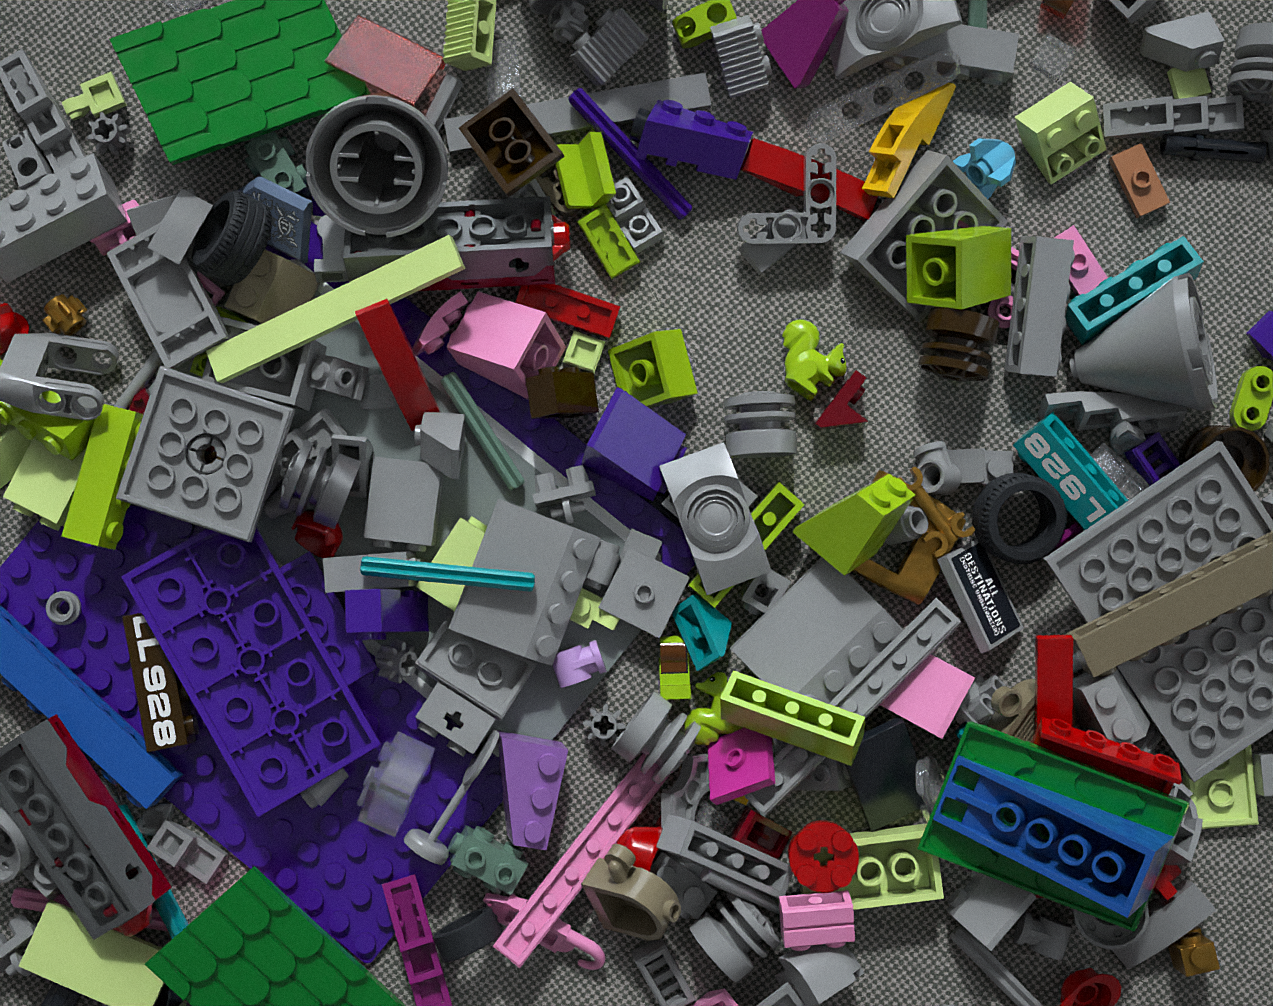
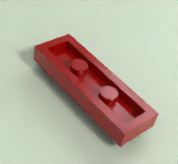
[515,284,620,340]

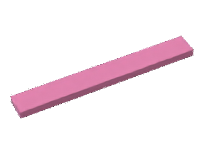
[492,754,670,968]

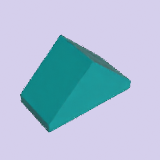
[672,594,732,671]

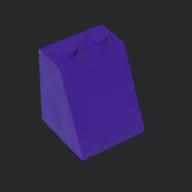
[581,387,687,501]

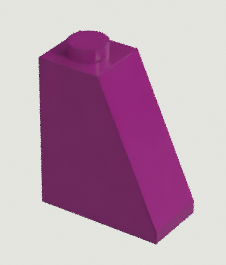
[761,0,849,89]

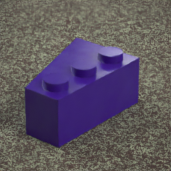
[635,99,753,180]
[345,589,429,640]

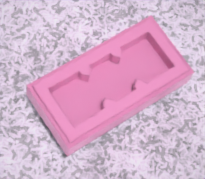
[1054,225,1108,296]

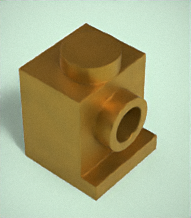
[1168,927,1220,977]

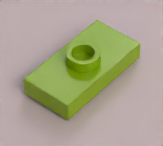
[577,204,641,280]

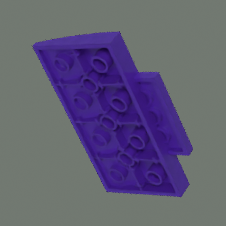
[121,527,382,817]

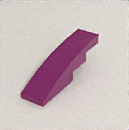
[382,874,452,1006]

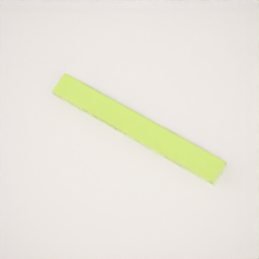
[206,235,465,383]

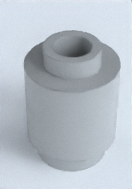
[885,506,928,545]
[583,539,620,590]

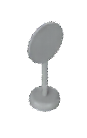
[403,730,499,865]

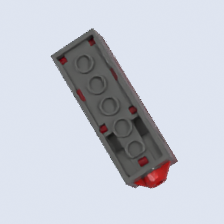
[343,196,570,291]
[0,714,172,940]

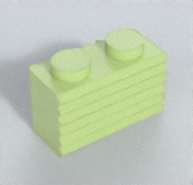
[442,0,497,71]

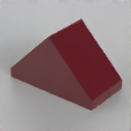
[730,806,792,859]

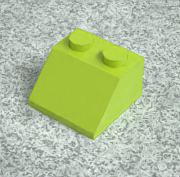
[608,329,698,408]

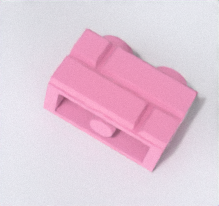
[779,890,855,951]

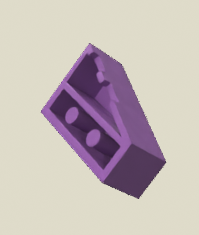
[496,730,568,851]

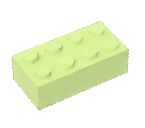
[799,824,944,910]

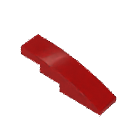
[740,138,878,221]
[355,299,441,431]

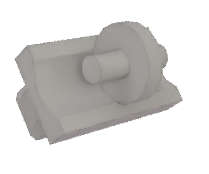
[532,465,596,524]
[954,674,1006,726]
[0,914,37,977]

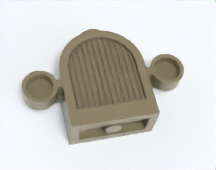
[987,679,1076,742]
[581,844,681,941]

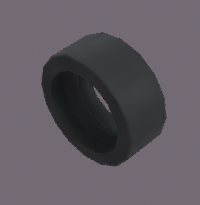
[432,907,502,962]

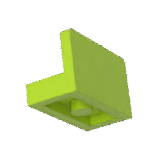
[556,132,616,209]

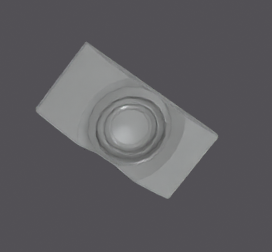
[829,0,962,80]
[107,222,229,369]
[659,442,771,595]

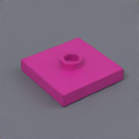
[708,727,776,805]

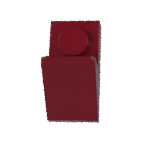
[812,370,868,430]

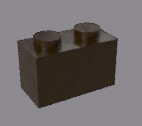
[525,366,599,419]

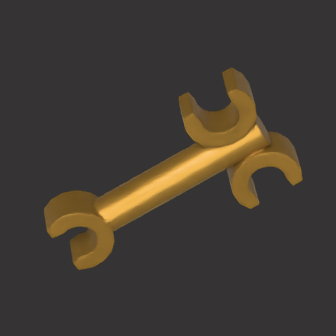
[898,467,975,557]

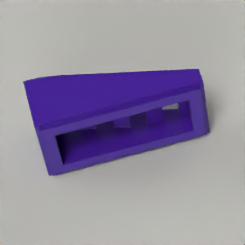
[1124,432,1180,486]

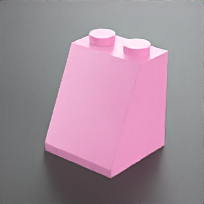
[446,291,566,400]
[880,655,975,739]

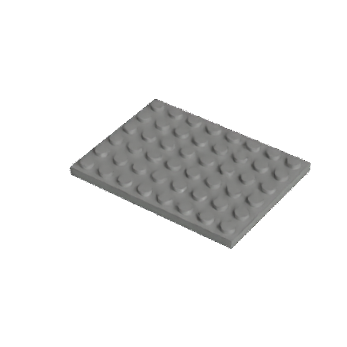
[1043,441,1273,782]

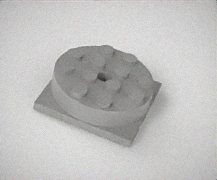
[116,366,295,542]

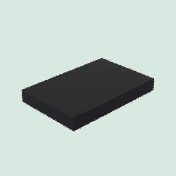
[845,716,932,832]

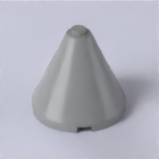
[306,95,448,237]
[1070,273,1218,411]

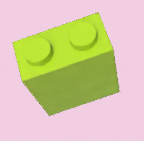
[906,226,1011,309]
[793,474,915,576]

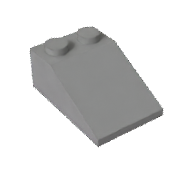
[202,317,327,411]

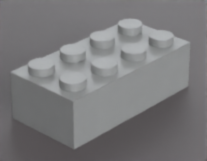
[0,153,127,283]

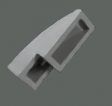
[1111,879,1216,969]

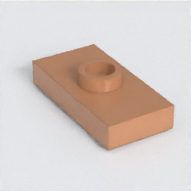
[1108,143,1170,218]

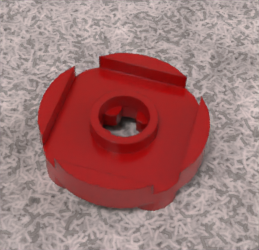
[788,820,859,893]

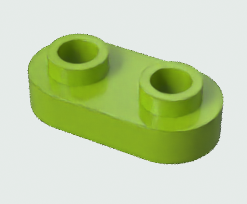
[1229,366,1273,431]

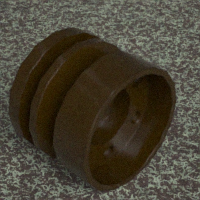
[917,307,1000,382]
[1179,425,1269,492]

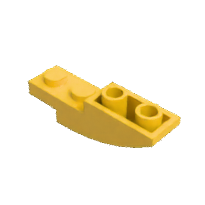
[862,81,956,198]

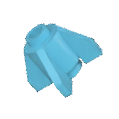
[953,138,1016,199]

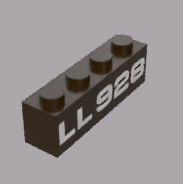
[122,613,199,752]

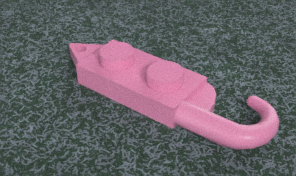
[483,893,606,970]

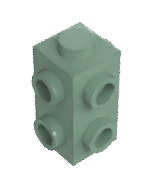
[244,131,312,198]
[448,825,528,895]

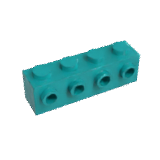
[1065,236,1204,346]

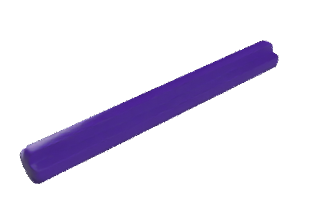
[568,88,692,220]

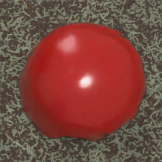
[291,510,343,558]

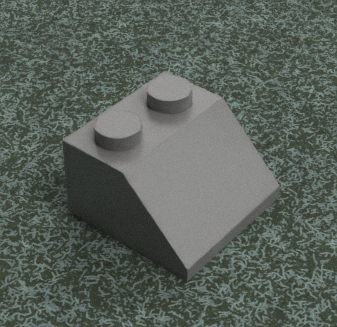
[946,871,1036,951]

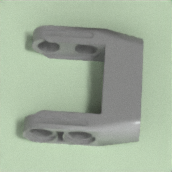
[0,333,119,420]

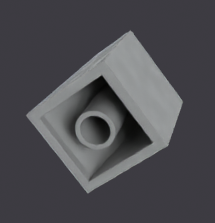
[1073,666,1151,744]

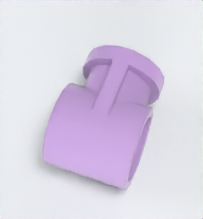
[552,640,607,688]

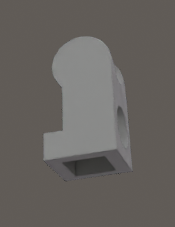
[2,129,53,189]
[314,215,349,283]

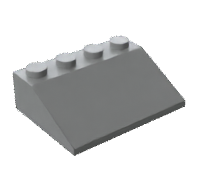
[840,150,1008,323]
[448,499,601,666]
[730,557,903,704]

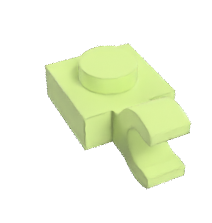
[62,72,127,121]
[570,588,620,630]

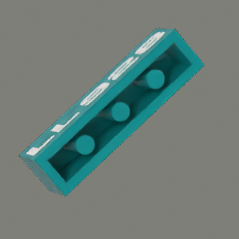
[1013,412,1129,531]

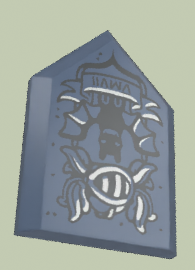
[237,176,312,263]

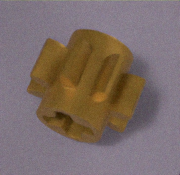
[42,294,88,336]

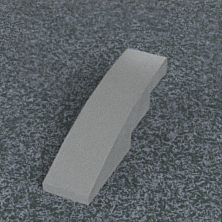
[0,49,86,173]
[1103,95,1244,138]
[1038,391,1187,435]
[272,408,348,492]

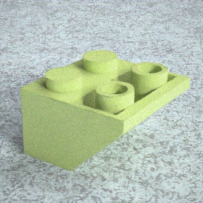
[1015,82,1107,185]

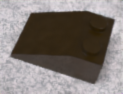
[459,88,565,198]

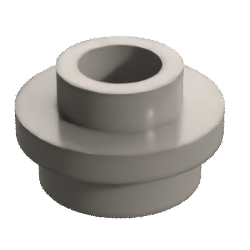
[46,591,81,625]

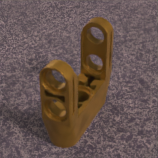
[852,470,966,605]

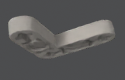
[737,143,836,244]

